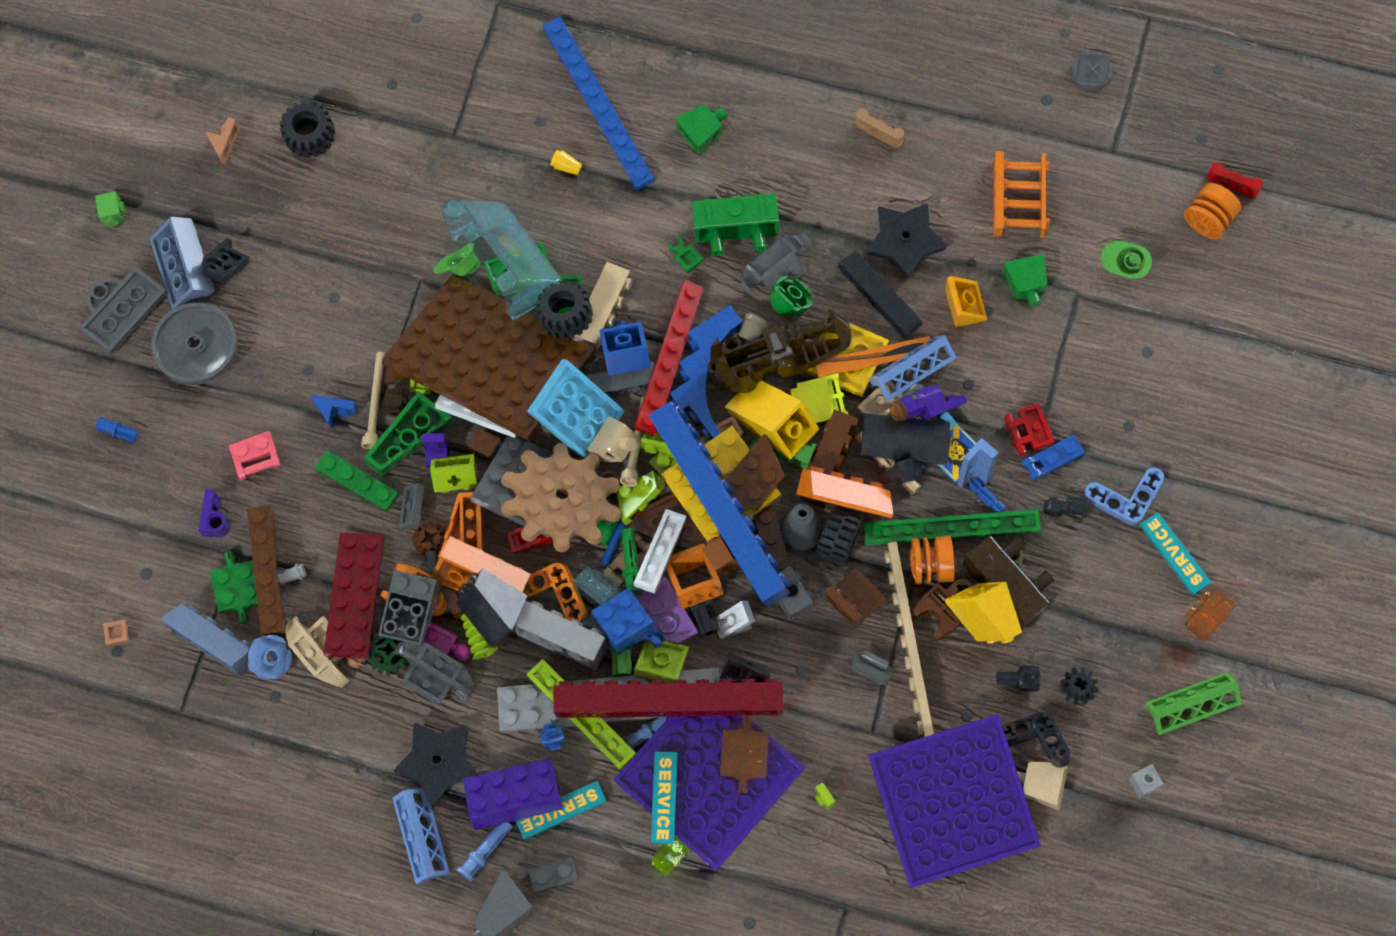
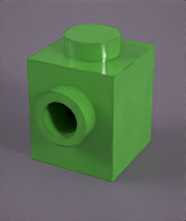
[95,191,126,227]

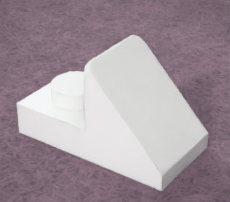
[716,600,755,639]

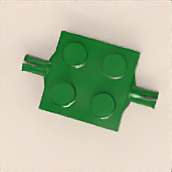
[210,551,258,624]

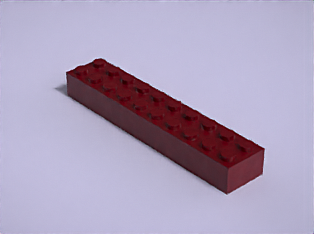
[553,679,783,718]

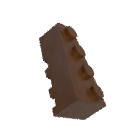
[800,409,858,508]

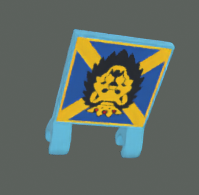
[937,412,976,483]

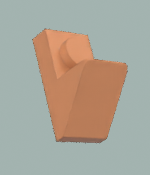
[206,117,240,164]

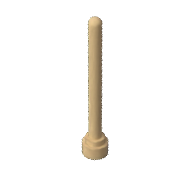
[361,351,384,449]
[620,396,644,487]

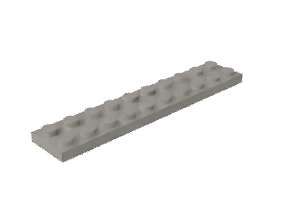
[497,668,720,733]

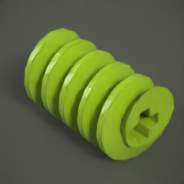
[461,614,499,660]

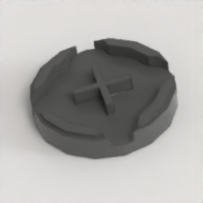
[1071,51,1113,91]

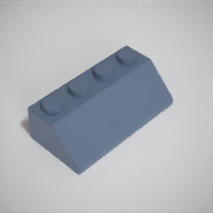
[149,217,215,309]
[160,604,251,677]

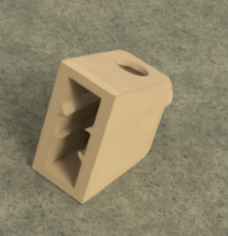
[587,416,638,462]
[1017,762,1068,810]

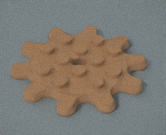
[501,443,621,552]

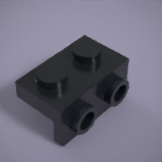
[202,238,249,284]

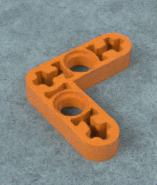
[522,563,587,622]

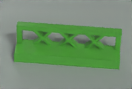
[1145,672,1242,735]

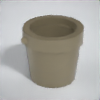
[737,313,770,344]

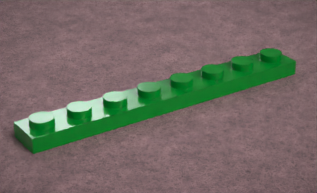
[863,509,1041,546]

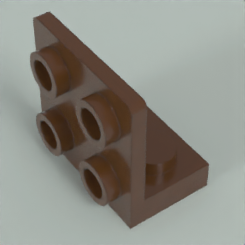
[824,568,886,629]

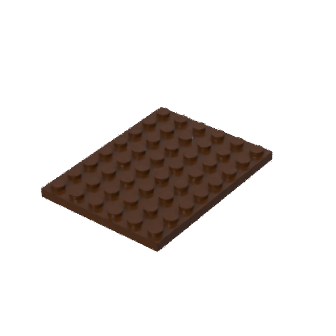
[382,273,597,440]

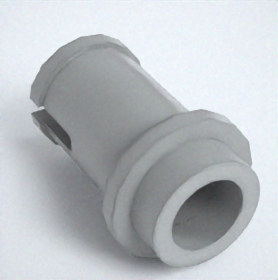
[278,564,306,586]

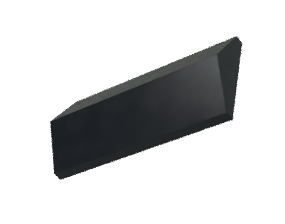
[860,413,950,465]

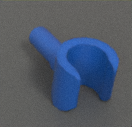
[638,631,666,648]

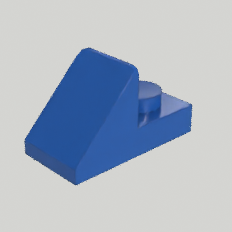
[312,395,358,428]

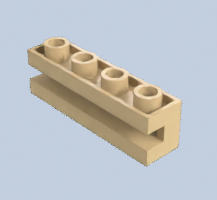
[574,262,633,351]

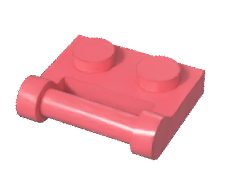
[228,431,281,481]

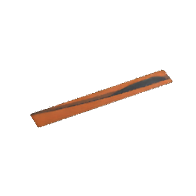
[816,336,930,377]

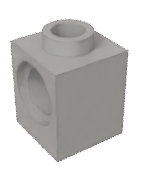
[1129,764,1164,799]

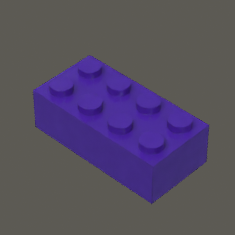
[463,758,563,830]

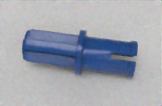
[95,417,139,442]

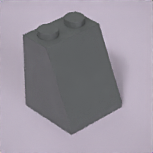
[474,870,537,936]

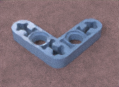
[1084,467,1164,525]

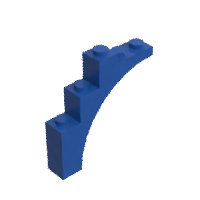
[669,305,742,441]

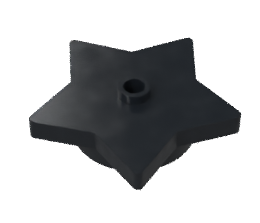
[867,204,947,278]
[393,723,478,806]

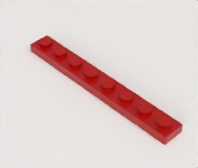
[633,280,704,437]

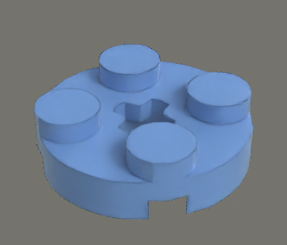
[248,635,292,680]

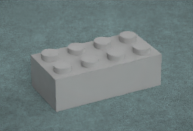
[514,601,608,671]

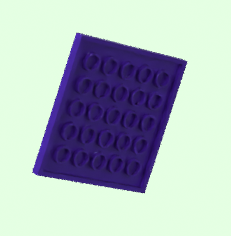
[868,714,1041,888]
[613,716,805,871]

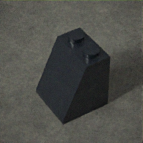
[456,568,527,648]

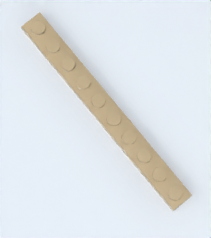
[884,542,934,737]

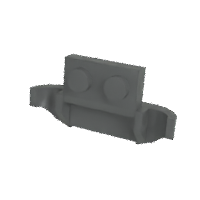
[740,233,810,292]
[393,642,475,706]

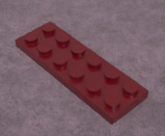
[323,532,384,659]

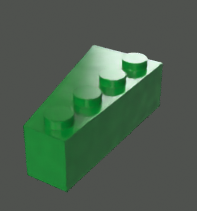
[364,392,453,476]

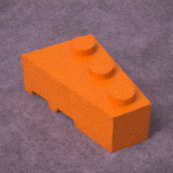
[438,492,485,559]

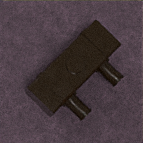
[963,536,1055,630]

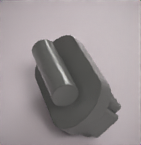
[851,650,894,685]

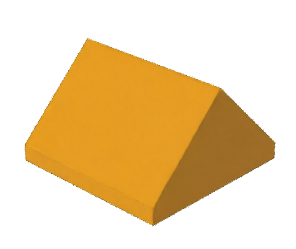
[945,276,988,328]

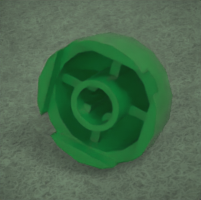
[770,276,813,319]

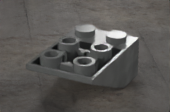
[378,570,443,645]

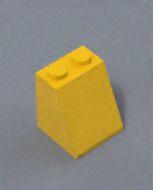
[945,582,1022,644]

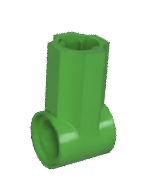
[610,646,633,677]

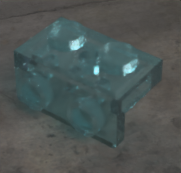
[574,566,621,605]

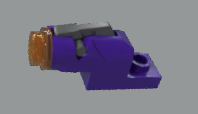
[889,384,967,421]

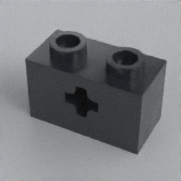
[719,652,770,683]

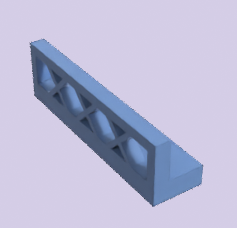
[868,335,957,401]
[957,438,999,488]
[392,788,450,884]

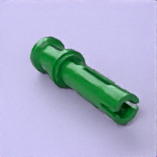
[621,528,644,596]

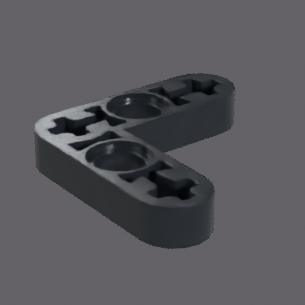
[1002,712,1071,768]

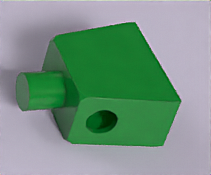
[675,105,727,156]
[1002,254,1047,307]

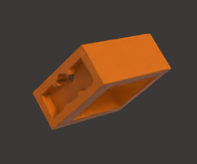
[666,543,723,609]

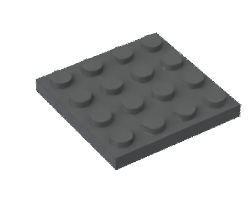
[470,436,568,538]

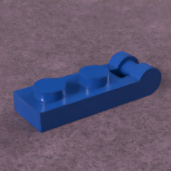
[1021,434,1085,481]

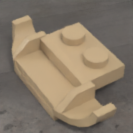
[855,380,919,444]
[285,616,350,688]

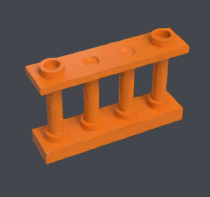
[993,151,1050,238]

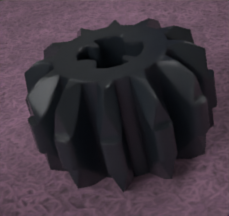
[1060,667,1099,705]

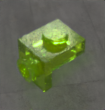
[651,836,690,877]

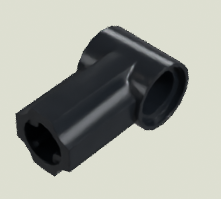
[689,596,720,637]

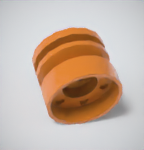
[1184,183,1242,239]
[910,536,954,584]

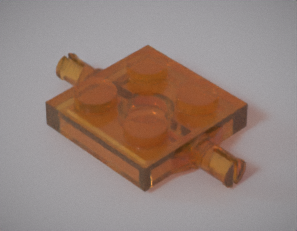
[720,715,769,794]

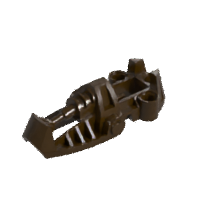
[707,309,851,393]

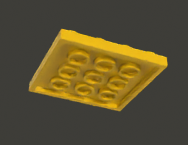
[661,426,782,542]

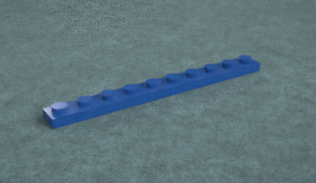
[543,16,655,191]

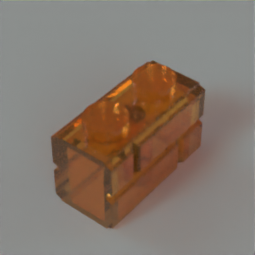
[1184,588,1236,642]

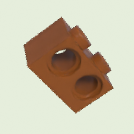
[702,537,741,576]

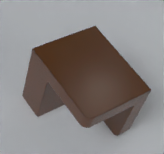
[467,427,502,458]

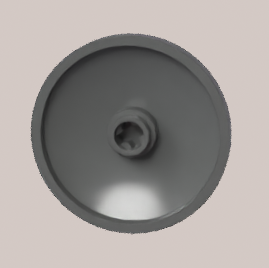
[151,303,238,385]

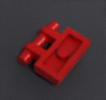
[1004,403,1055,456]

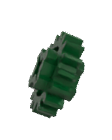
[367,633,411,677]

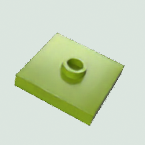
[634,641,689,684]

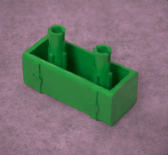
[692,193,779,256]

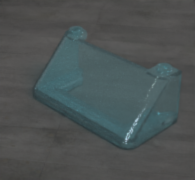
[440,199,562,321]

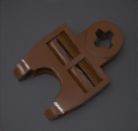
[911,579,973,642]

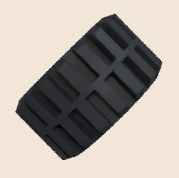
[280,100,335,158]
[536,281,593,340]
[817,505,863,566]

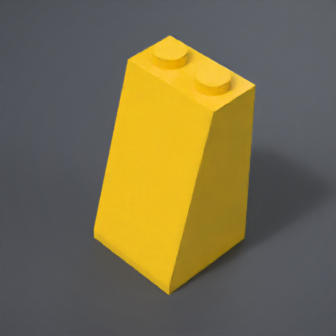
[725,381,819,460]

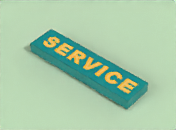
[1139,512,1211,596]
[651,752,678,845]
[516,781,607,840]

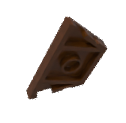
[725,434,785,511]

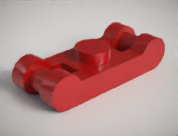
[1207,162,1263,198]

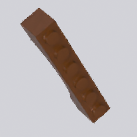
[247,505,287,638]

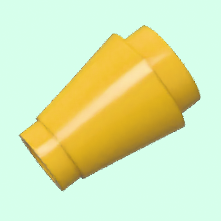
[550,150,583,175]

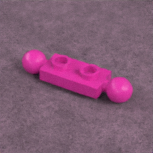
[422,622,471,661]

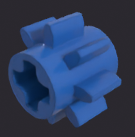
[539,722,565,752]

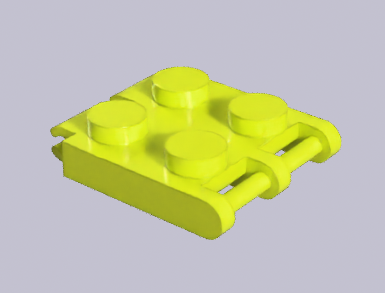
[790,373,849,423]

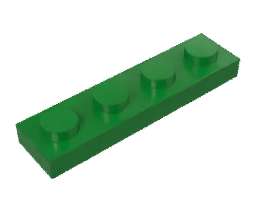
[315,450,399,512]

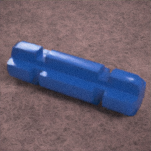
[969,478,1005,513]

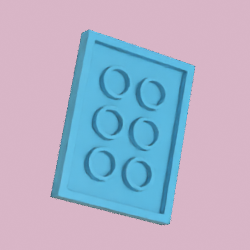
[527,359,624,459]

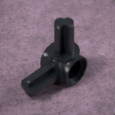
[877,458,927,484]
[996,665,1041,692]

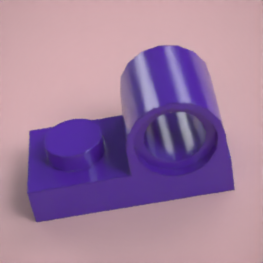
[422,433,449,467]
[198,489,230,538]

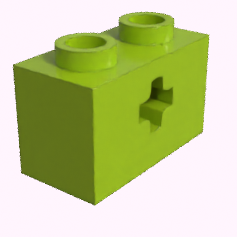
[430,454,478,493]

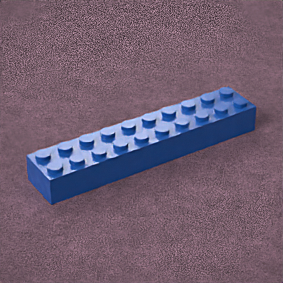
[649,401,791,607]

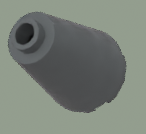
[780,504,824,550]

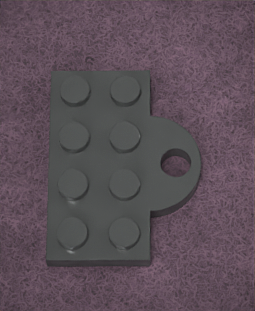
[79,266,168,355]

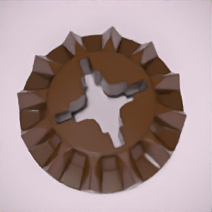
[412,521,446,556]

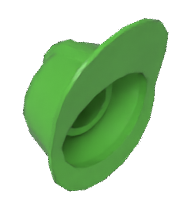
[1101,240,1152,279]
[433,243,481,277]

